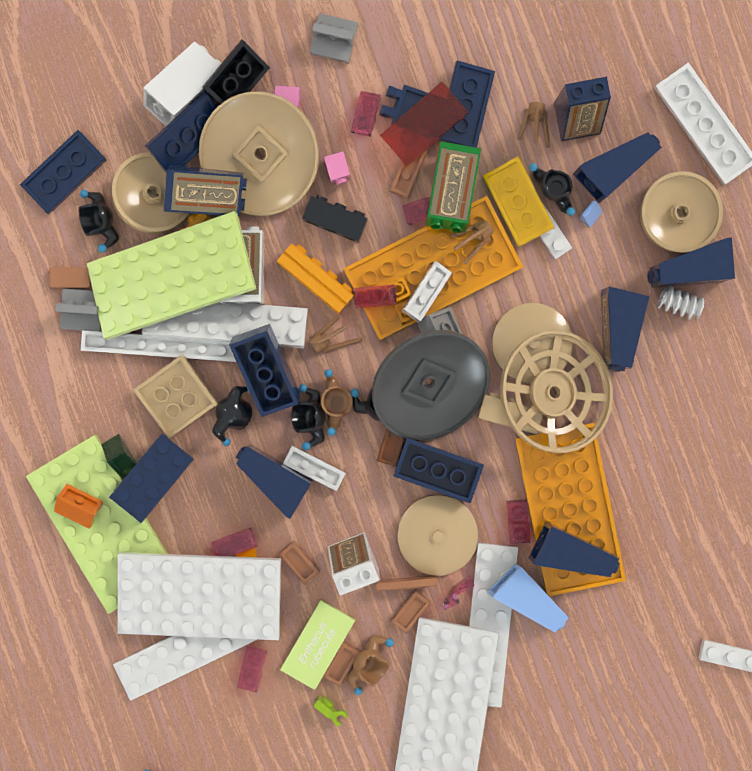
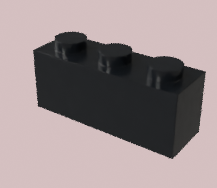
[302,195,368,243]

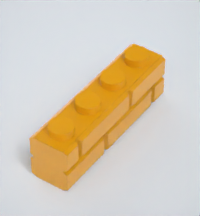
[276,244,354,315]

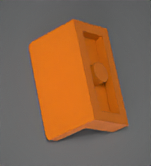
[54,484,103,529]

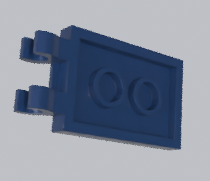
[379,85,446,140]

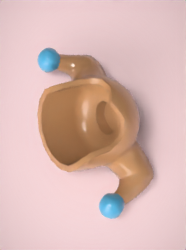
[321,369,353,436]
[348,635,394,695]

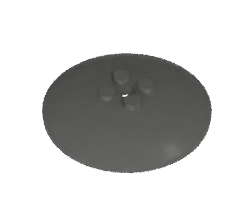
[372,330,490,440]

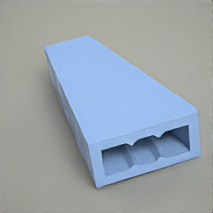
[487,564,569,632]

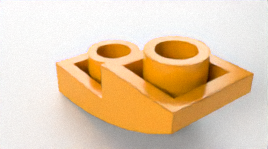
[385,277,414,325]

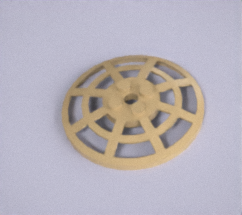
[500,331,613,453]

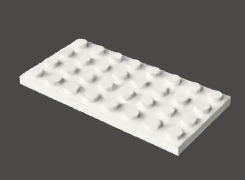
[117,552,281,640]
[395,617,499,771]

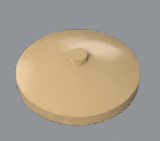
[111,152,189,234]
[640,171,723,253]
[492,303,573,383]
[398,495,478,576]

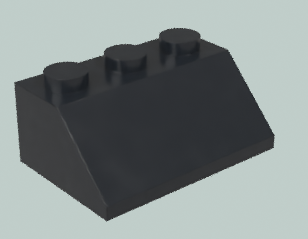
[202,39,270,106]

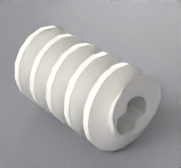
[657,286,704,321]

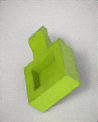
[313,695,348,727]

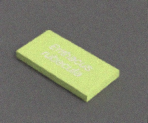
[280,600,355,690]

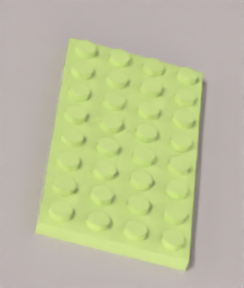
[87,211,256,340]
[26,435,168,614]

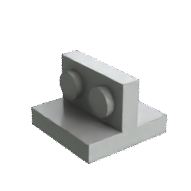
[310,13,358,64]
[55,289,102,332]
[417,307,462,334]

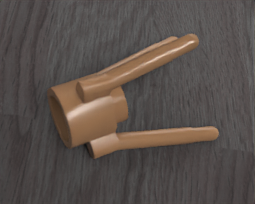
[518,102,550,148]
[451,220,494,264]
[310,316,362,353]

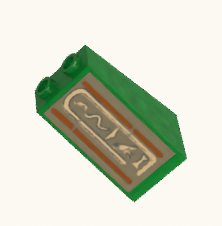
[426,142,481,233]

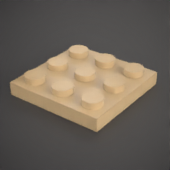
[133,354,218,438]

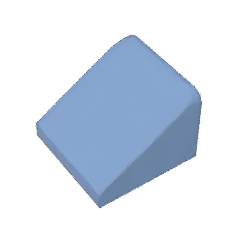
[579,201,602,227]

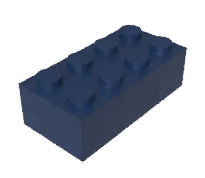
[229,324,301,417]
[109,434,194,523]
[393,438,484,503]

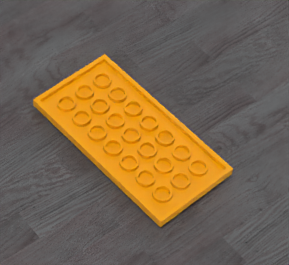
[343,196,523,340]
[514,423,626,596]

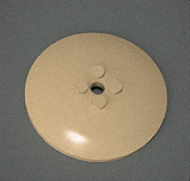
[199,91,319,216]

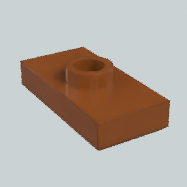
[376,428,405,467]

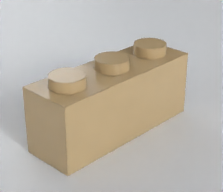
[477,392,543,434]

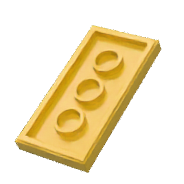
[483,156,555,247]

